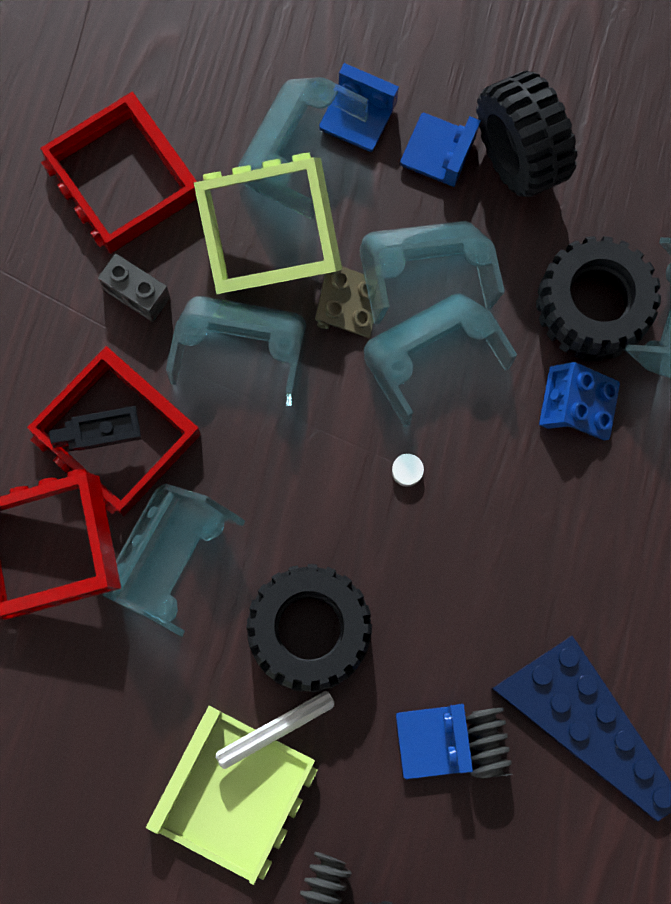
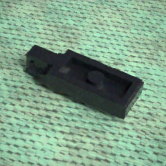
[49,406,142,451]

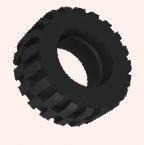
[476,71,578,197]
[536,236,661,361]
[246,564,372,692]

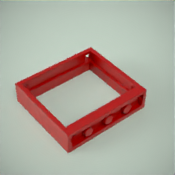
[40,91,197,254]
[27,346,201,517]
[0,469,121,620]

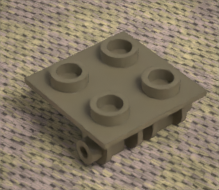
[315,266,382,338]

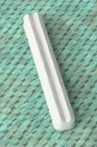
[216,691,334,769]

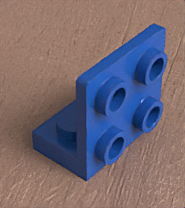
[319,63,399,152]
[400,112,481,187]
[539,362,620,440]
[396,704,473,779]

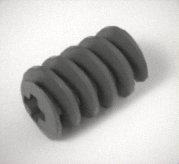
[466,708,513,779]
[299,851,352,904]

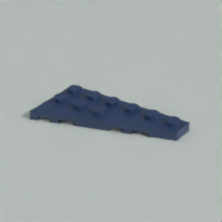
[491,636,671,821]

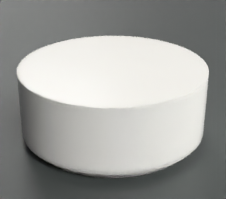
[392,454,424,487]

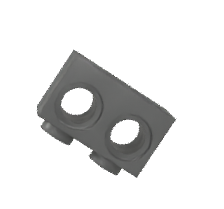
[98,253,170,322]

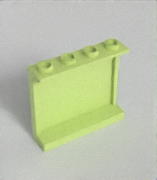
[146,706,318,885]

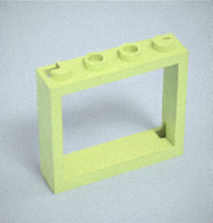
[194,152,342,294]

